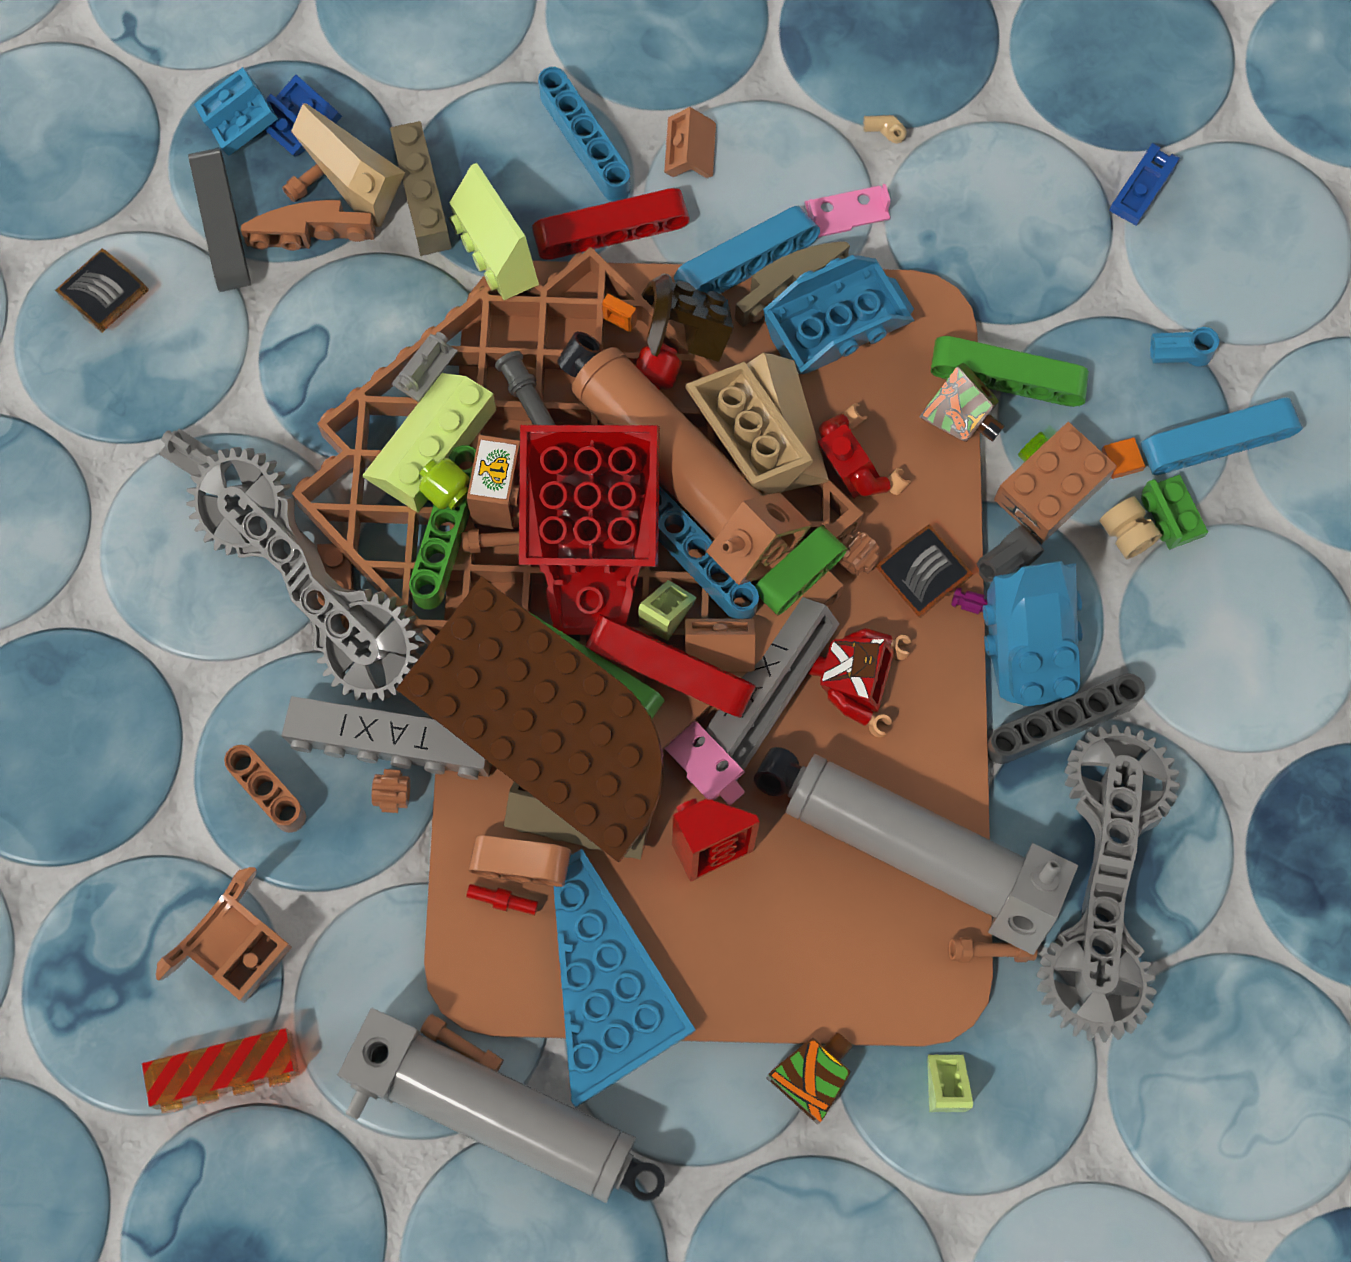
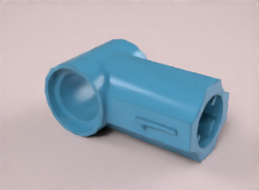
[1150,327,1219,367]

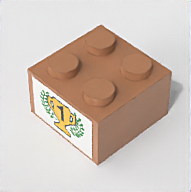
[467,435,520,529]

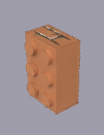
[994,422,1117,544]

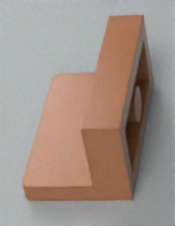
[664,107,716,178]
[685,619,755,672]

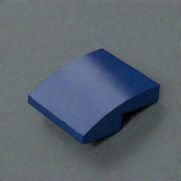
[264,74,343,157]

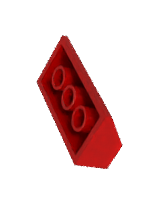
[672,798,760,882]

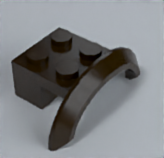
[642,273,734,362]

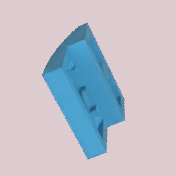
[194,67,278,156]

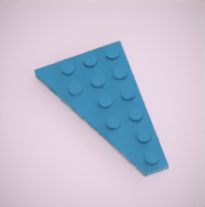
[554,849,696,1108]

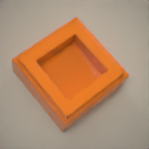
[602,293,637,332]
[1101,437,1146,479]

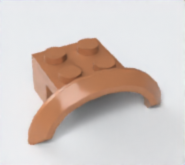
[156,867,292,1003]

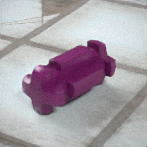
[951,588,987,614]

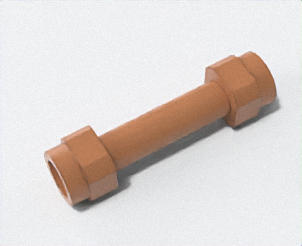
[282,164,324,202]
[462,529,519,553]
[949,937,1037,962]
[420,1014,504,1072]

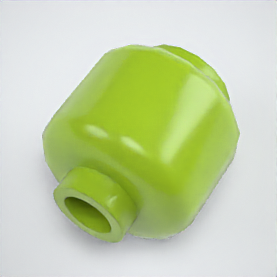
[419,458,470,510]

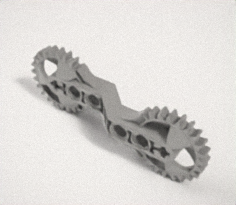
[186,447,425,702]
[1037,725,1180,1042]

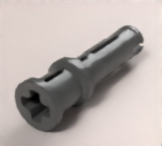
[495,351,555,425]

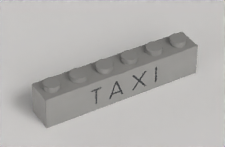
[694,597,840,781]
[281,696,492,780]

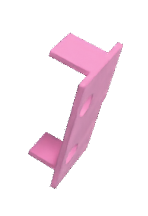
[805,184,891,237]
[665,720,745,806]

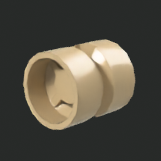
[1099,496,1162,560]

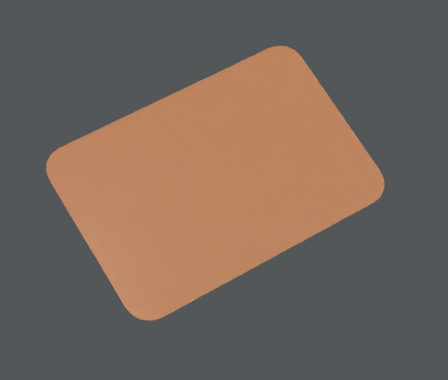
[424,261,993,1047]

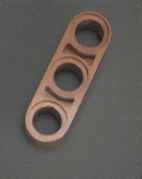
[224,744,306,833]
[468,835,572,887]

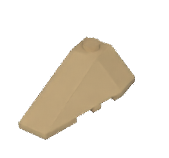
[291,103,405,227]

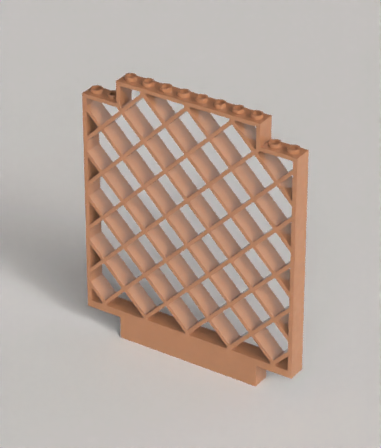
[292,247,863,756]

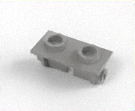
[392,332,458,402]
[159,429,232,475]

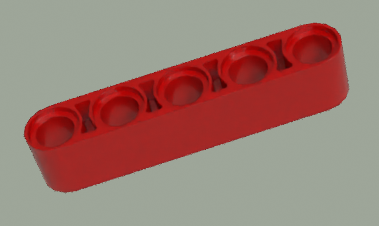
[532,188,690,260]
[586,614,756,718]

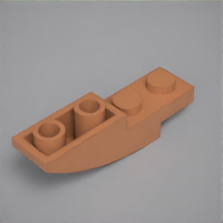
[241,200,375,251]

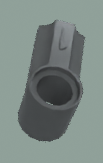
[976,525,1044,583]

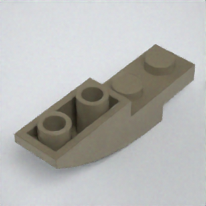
[735,241,850,327]

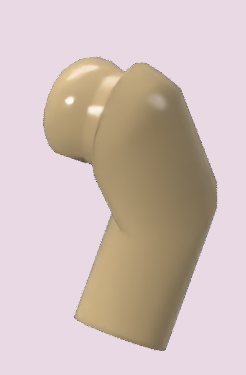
[863,115,907,143]

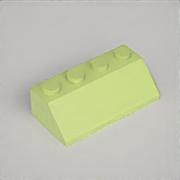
[449,163,539,300]
[363,373,496,513]

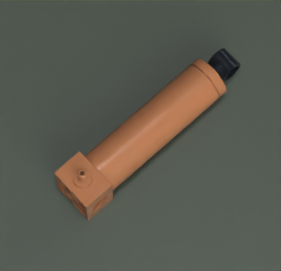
[557,331,812,585]

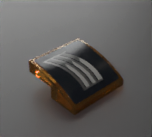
[55,248,149,333]
[875,524,974,618]

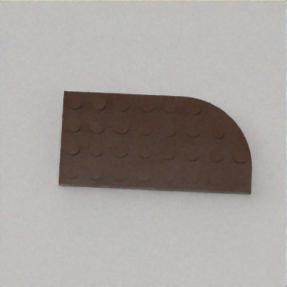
[396,577,664,862]

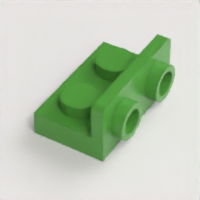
[1141,475,1208,550]

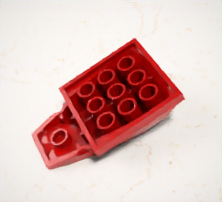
[519,425,660,635]

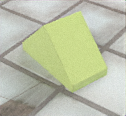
[638,580,697,642]
[927,1055,973,1112]

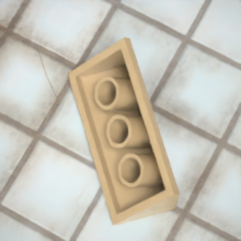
[746,352,828,496]
[686,362,813,494]

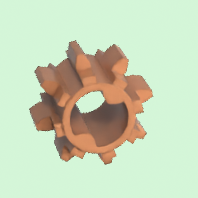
[839,531,881,576]
[371,769,410,813]

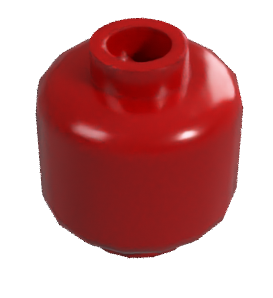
[635,344,681,390]

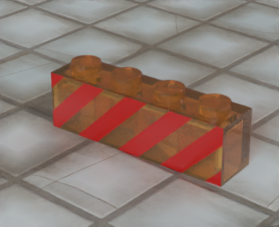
[142,1028,300,1114]

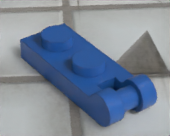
[1109,143,1180,226]

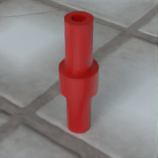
[466,884,538,915]

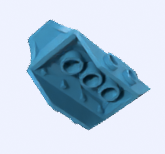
[763,255,914,374]
[983,561,1083,706]

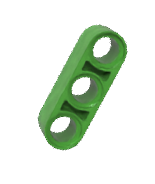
[755,525,848,616]

